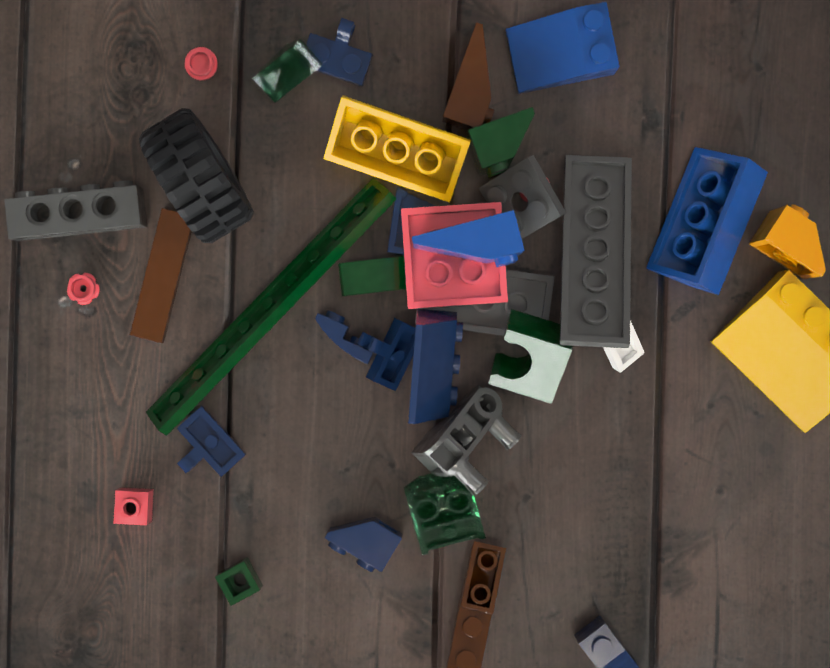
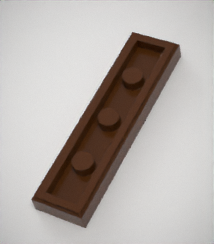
[130,208,192,343]

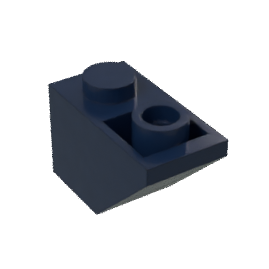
[325,517,403,572]

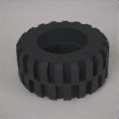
[139,108,254,243]

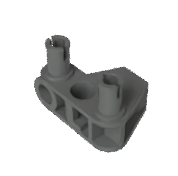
[411,385,522,496]

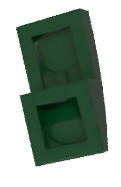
[338,256,406,296]

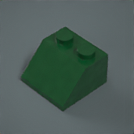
[467,107,535,179]

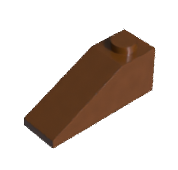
[442,22,495,131]

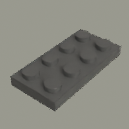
[415,270,555,336]

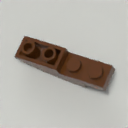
[446,541,506,668]

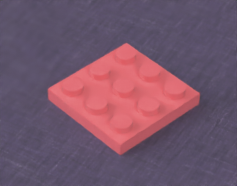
[401,202,508,309]

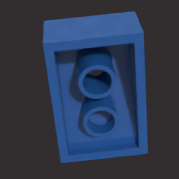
[505,2,620,94]
[412,210,525,268]

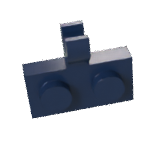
[300,18,373,87]
[357,318,416,391]
[177,406,246,477]

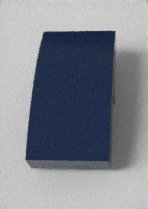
[315,310,374,365]

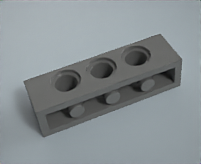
[4,180,147,241]

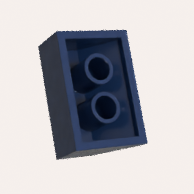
[408,309,463,424]

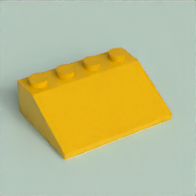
[710,270,830,433]

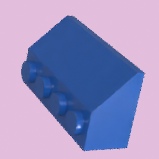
[646,147,768,295]

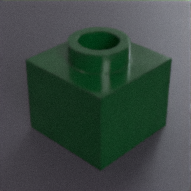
[215,557,263,606]

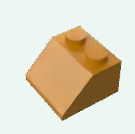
[749,204,826,279]

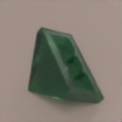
[253,39,322,103]

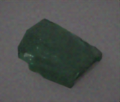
[404,473,486,555]

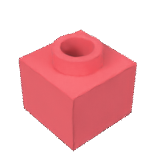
[114,488,154,525]

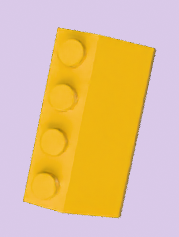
[323,95,471,203]

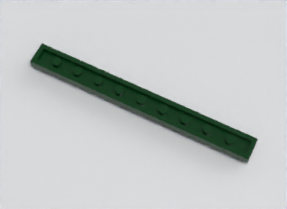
[146,177,396,436]

